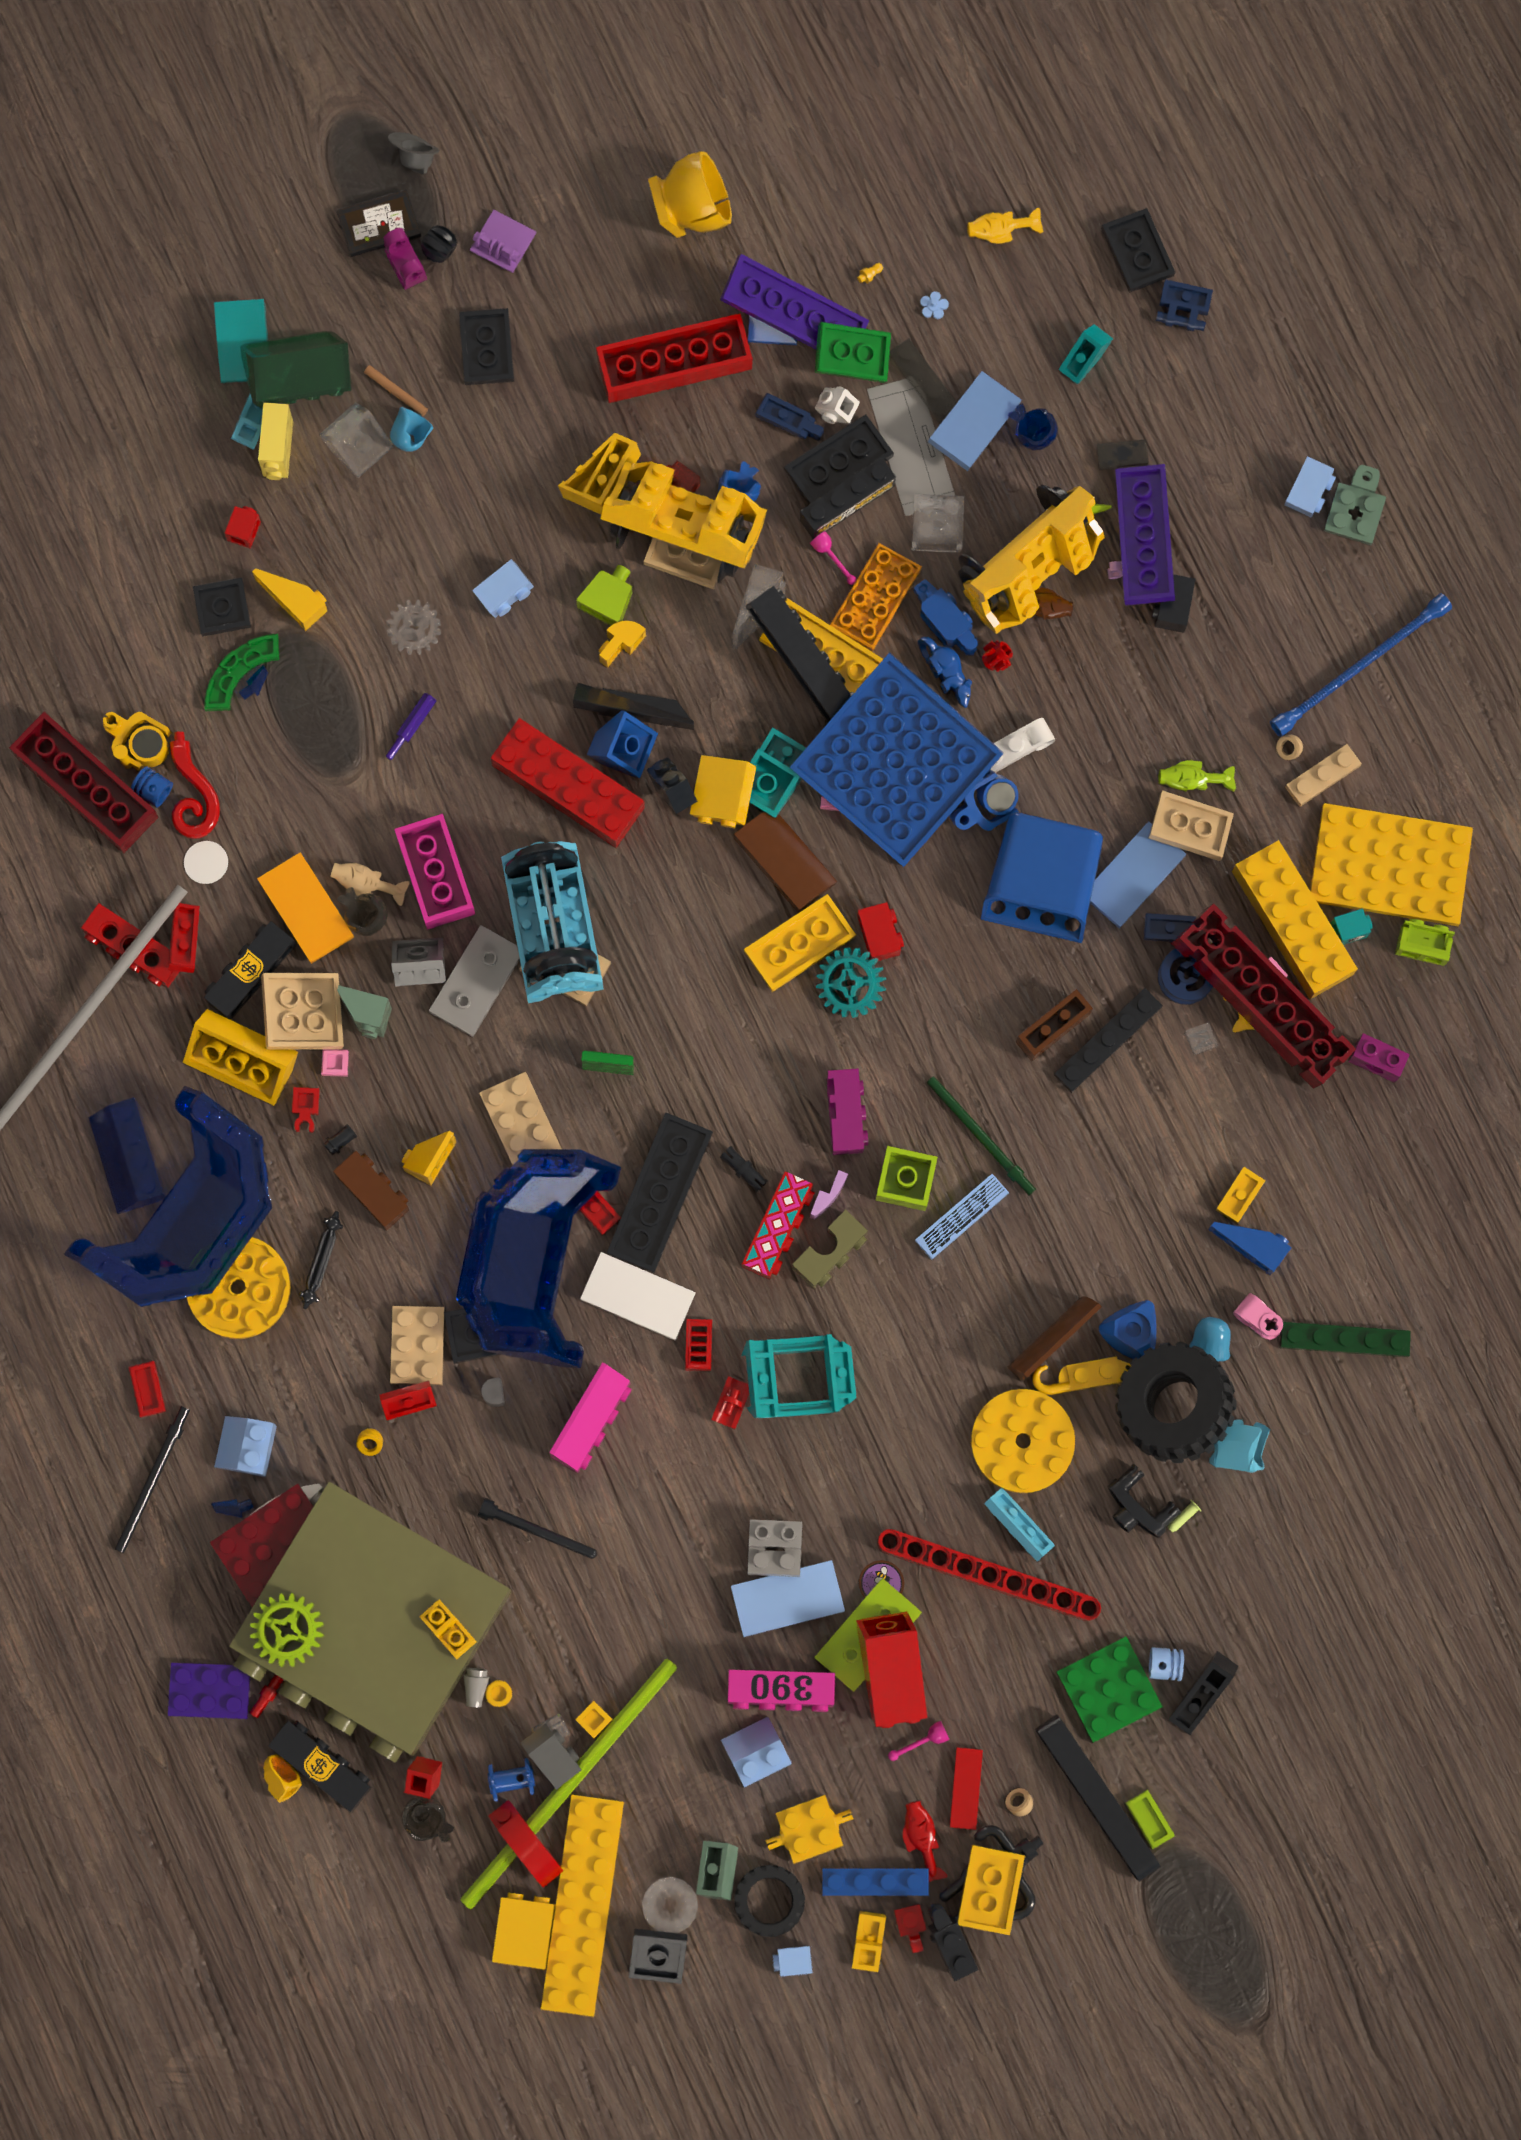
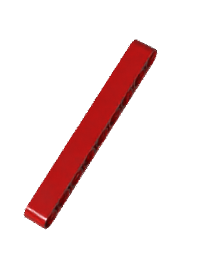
[877,1529,1101,1621]

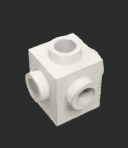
[814,386,860,424]

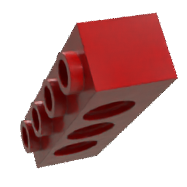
[81,903,180,988]

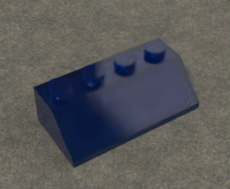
[88,1097,167,1214]

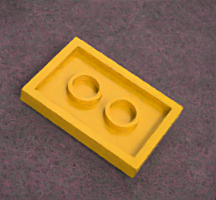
[957,1845,1025,1935]

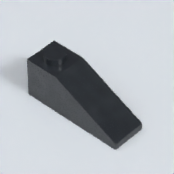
[1169,1651,1239,1735]

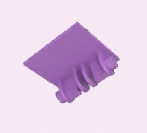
[470,210,537,273]

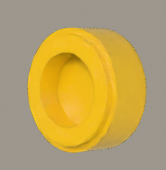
[486,1680,512,1707]

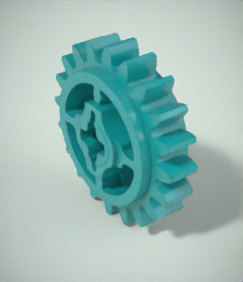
[816,947,887,1018]

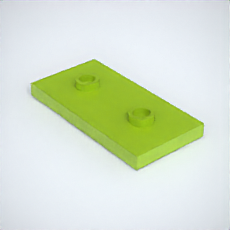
[814,1578,922,1692]

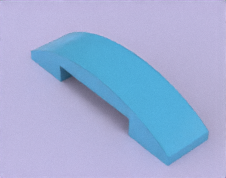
[231,352,292,450]

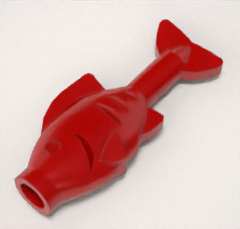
[903,1800,948,1882]

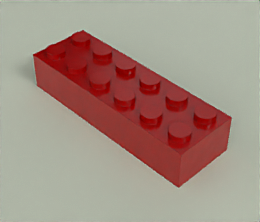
[596,313,753,403]
[491,718,645,848]

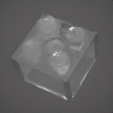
[911,494,964,553]

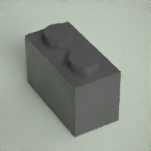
[521,1723,581,1790]

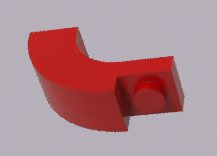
[488,1800,563,1887]

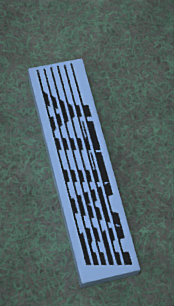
[915,1174,1009,1260]

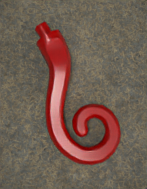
[170,732,220,839]

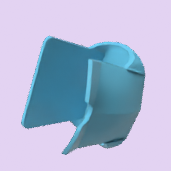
[1209,1420,1270,1473]

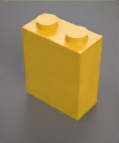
[690,755,756,828]
[492,1893,555,1969]

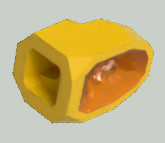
[263,1754,302,1803]

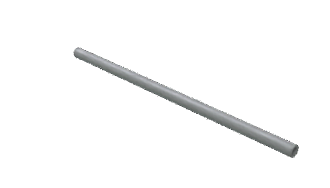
[0,885,188,1131]

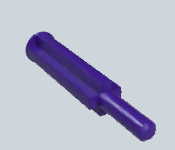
[386,693,437,760]

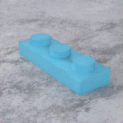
[984,1488,1055,1562]

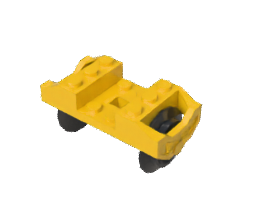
[600,461,767,584]
[958,484,1105,634]

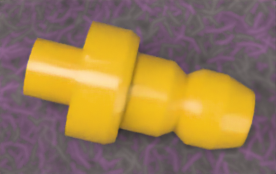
[857,263,883,283]

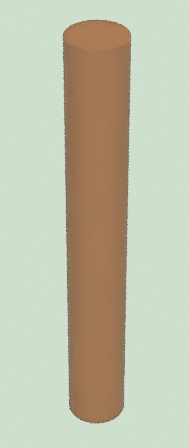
[364,365,428,416]

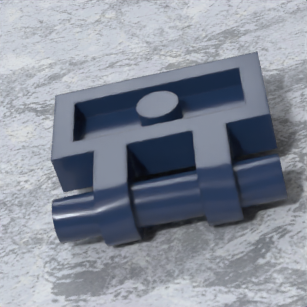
[1156,279,1213,332]

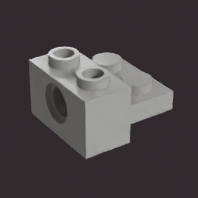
[748,1519,802,1577]

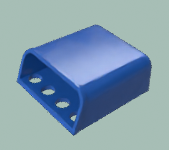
[981,812,1103,943]

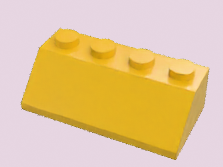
[183,1009,298,1106]

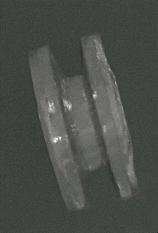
[642,1876,698,1933]

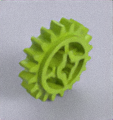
[250,1593,324,1667]

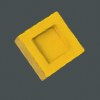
[575,1701,613,1738]

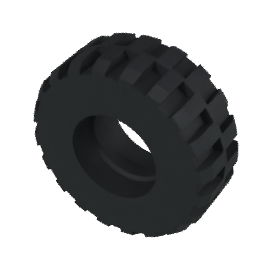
[1115,1342,1236,1463]

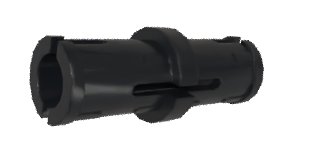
[720,1146,768,1193]

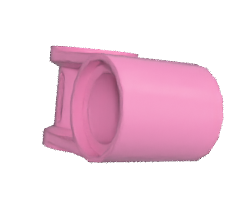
[1233,1293,1283,1340]

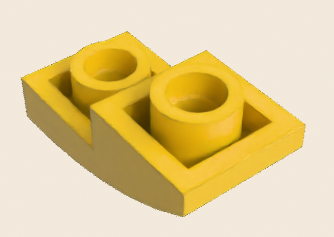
[419,1599,477,1659]

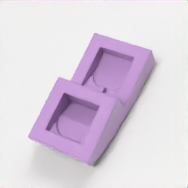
[810,1170,848,1220]

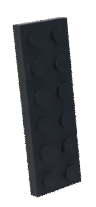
[607,1113,713,1273]

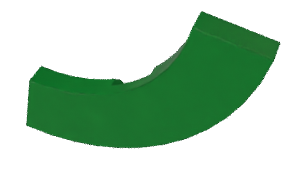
[204,634,279,711]

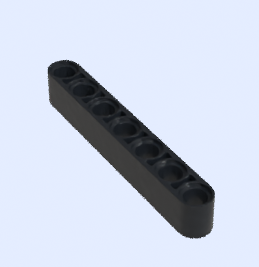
[1035,1714,1161,1882]

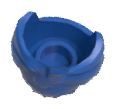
[718,461,761,502]

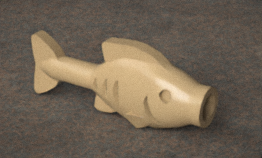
[331,863,410,906]

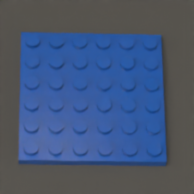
[790,652,1004,867]

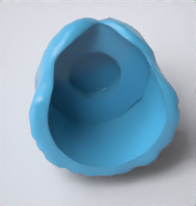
[390,407,433,452]
[1189,1317,1231,1362]

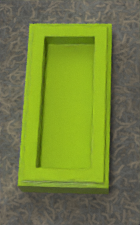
[1125,1790,1175,1849]

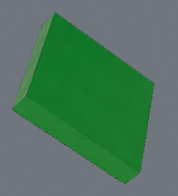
[581,1050,634,1075]

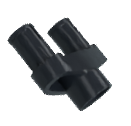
[1108,1464,1181,1538]

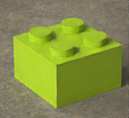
[875,1146,938,1211]

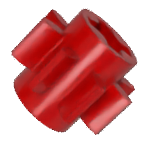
[982,640,1013,672]

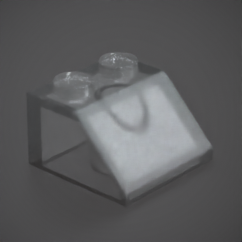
[319,402,394,478]

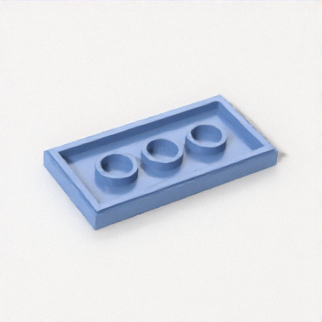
[928,371,1021,471]
[1090,821,1186,929]

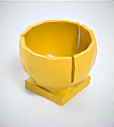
[648,151,732,238]

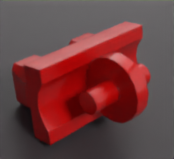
[711,1376,749,1429]

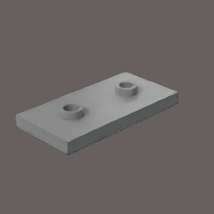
[429,925,520,1037]

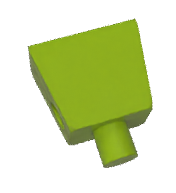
[576,565,632,626]

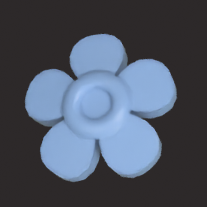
[920,292,948,319]

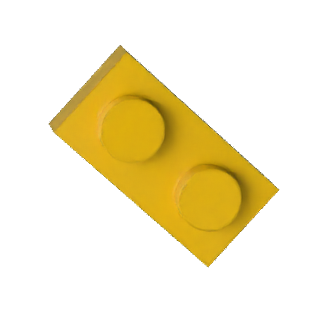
[1216,1167,1266,1224]

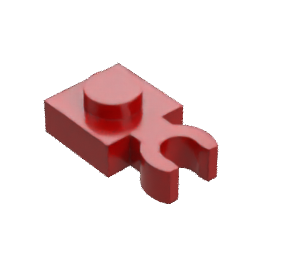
[292,1087,320,1133]

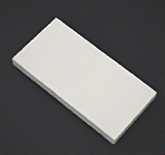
[580,1252,696,1340]

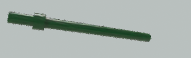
[927,1076,1036,1196]

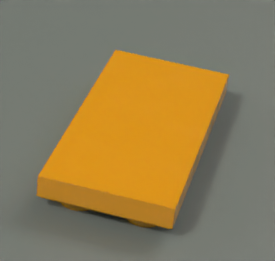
[830,543,922,652]
[257,852,354,964]

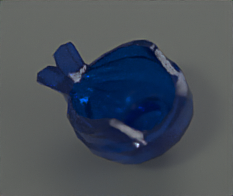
[1008,403,1058,451]

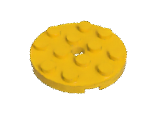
[186,1235,290,1339]
[971,1389,1075,1493]

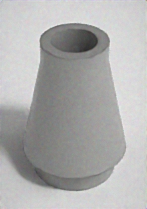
[463,1668,489,1707]

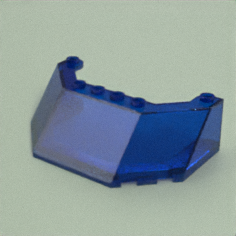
[63,1086,272,1307]
[456,1149,621,1368]

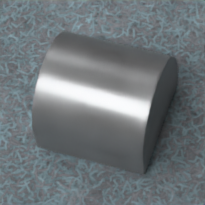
[481,1377,505,1407]

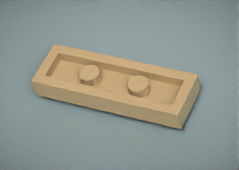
[1285,744,1362,807]

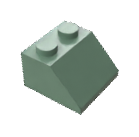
[337,985,392,1039]

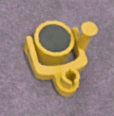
[103,712,171,772]

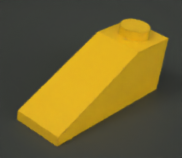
[252,568,327,631]

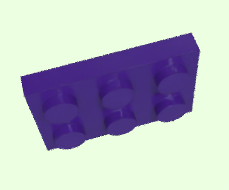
[168,1663,250,1719]

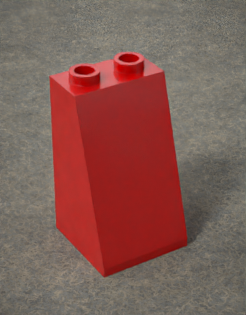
[856,1611,927,1728]

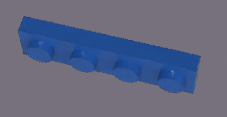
[823,1869,929,1896]

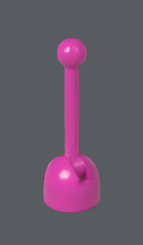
[810,531,857,585]
[888,1720,950,1761]

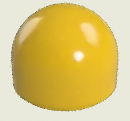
[356,1428,383,1456]

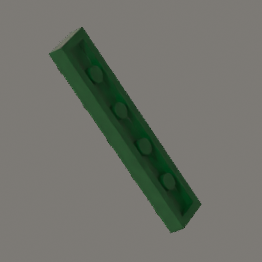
[1280,1322,1411,1357]

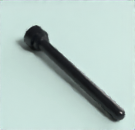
[477,1497,597,1559]

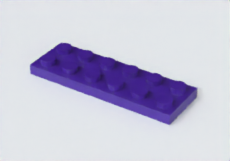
[720,254,869,349]
[1115,464,1175,605]

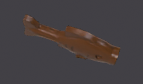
[996,587,1074,620]

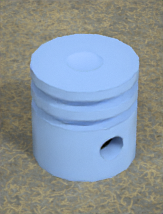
[1149,1647,1184,1681]

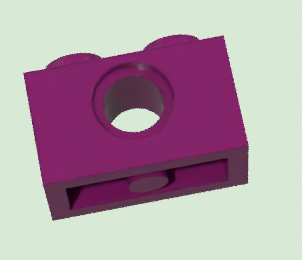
[1348,1033,1410,1083]

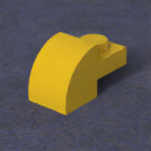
[599,621,646,668]

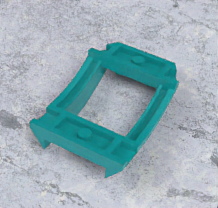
[741,1334,857,1418]

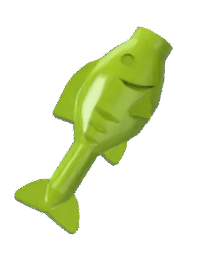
[1158,760,1236,792]

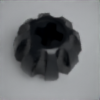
[421,225,457,263]

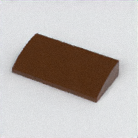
[734,811,837,913]
[1007,1296,1102,1382]

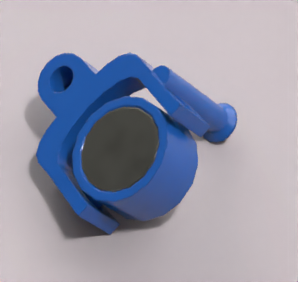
[949,769,1019,831]

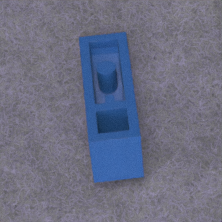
[1208,1222,1292,1275]

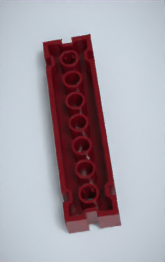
[1171,903,1356,1089]

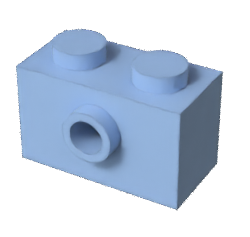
[1285,456,1336,517]
[472,559,534,618]

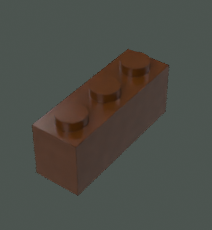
[1016,989,1093,1061]
[333,1151,409,1231]

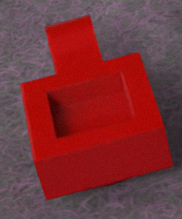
[894,1904,926,1953]

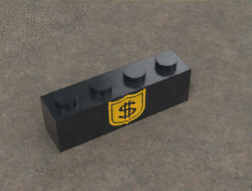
[204,921,296,1020]
[268,1720,372,1813]

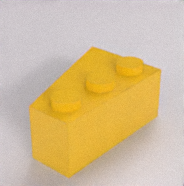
[558,433,641,514]

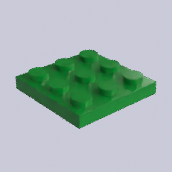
[1056,1636,1163,1743]

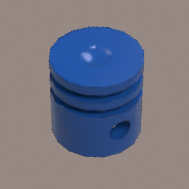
[131,766,173,808]

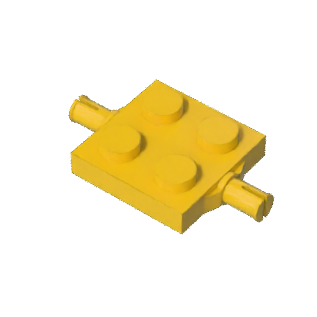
[766,1795,854,1864]

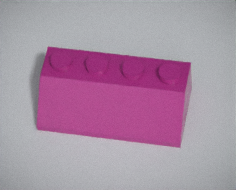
[549,1362,632,1473]

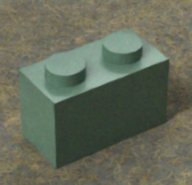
[696,1841,738,1901]

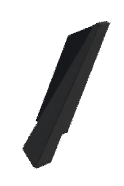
[573,683,694,730]

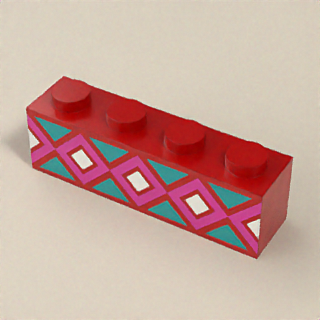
[742,1171,815,1280]

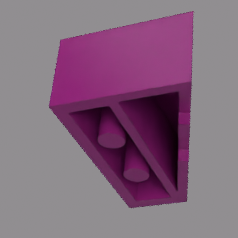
[826,1068,868,1155]

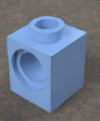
[773,1946,812,1977]

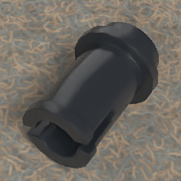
[323,1124,357,1156]

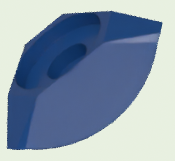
[1099,1300,1157,1359]

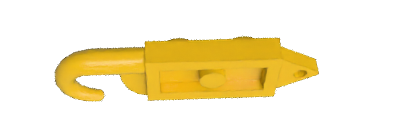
[1032,1356,1131,1395]

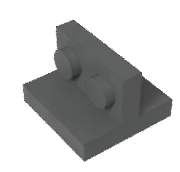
[391,937,446,986]

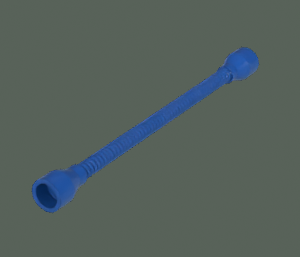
[1270,593,1452,737]

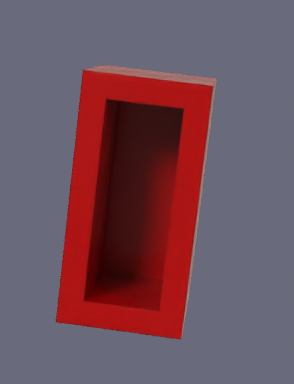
[857,902,904,961]

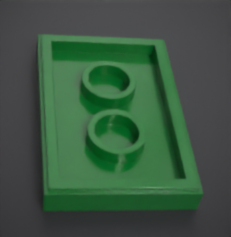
[814,322,891,383]

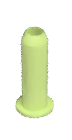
[1167,1500,1202,1532]

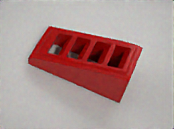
[685,1319,712,1371]

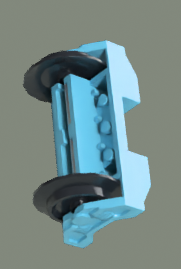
[501,841,604,1003]

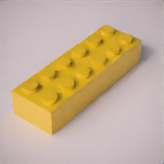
[1232,840,1358,999]

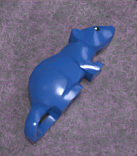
[917,636,972,708]

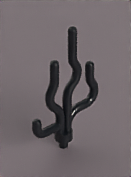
[930,1825,1044,1943]

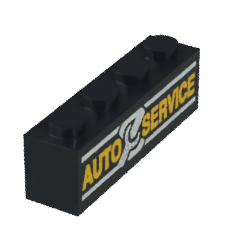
[799,457,896,539]

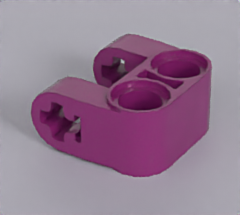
[383,228,427,290]

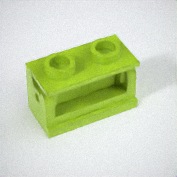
[1395,919,1455,966]

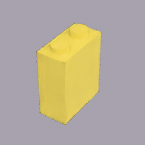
[258,403,293,480]

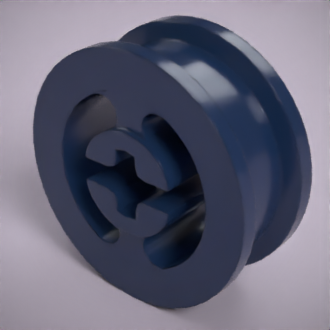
[1158,948,1213,1005]

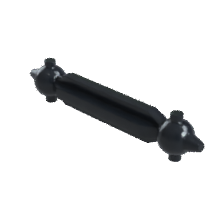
[298,1211,343,1310]

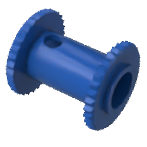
[487,1758,535,1801]

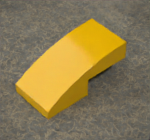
[852,1911,886,1972]

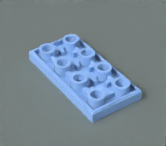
[731,1560,845,1637]

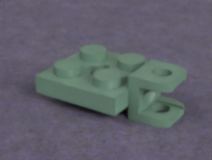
[1324,465,1386,545]

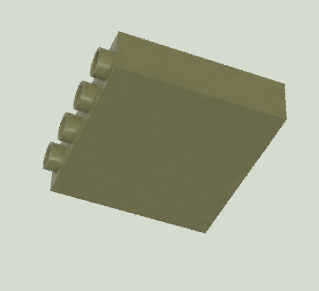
[229,1482,512,1763]

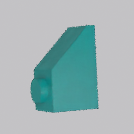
[1058,324,1113,384]

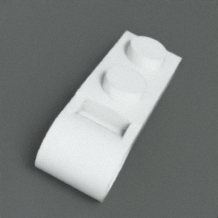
[991,718,1056,773]

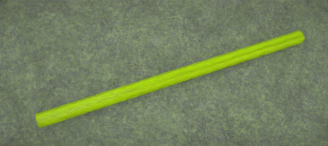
[460,1659,677,1909]

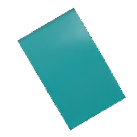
[214,299,269,383]
[750,727,807,818]

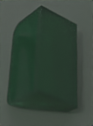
[240,331,351,408]

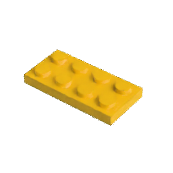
[744,894,856,992]

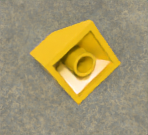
[402,1131,456,1186]

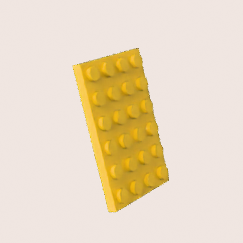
[1310,803,1473,926]

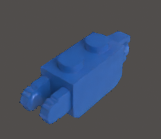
[913,579,978,656]

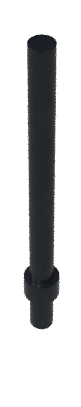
[115,1406,190,1553]

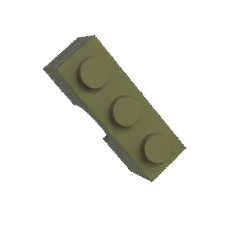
[792,1209,868,1289]

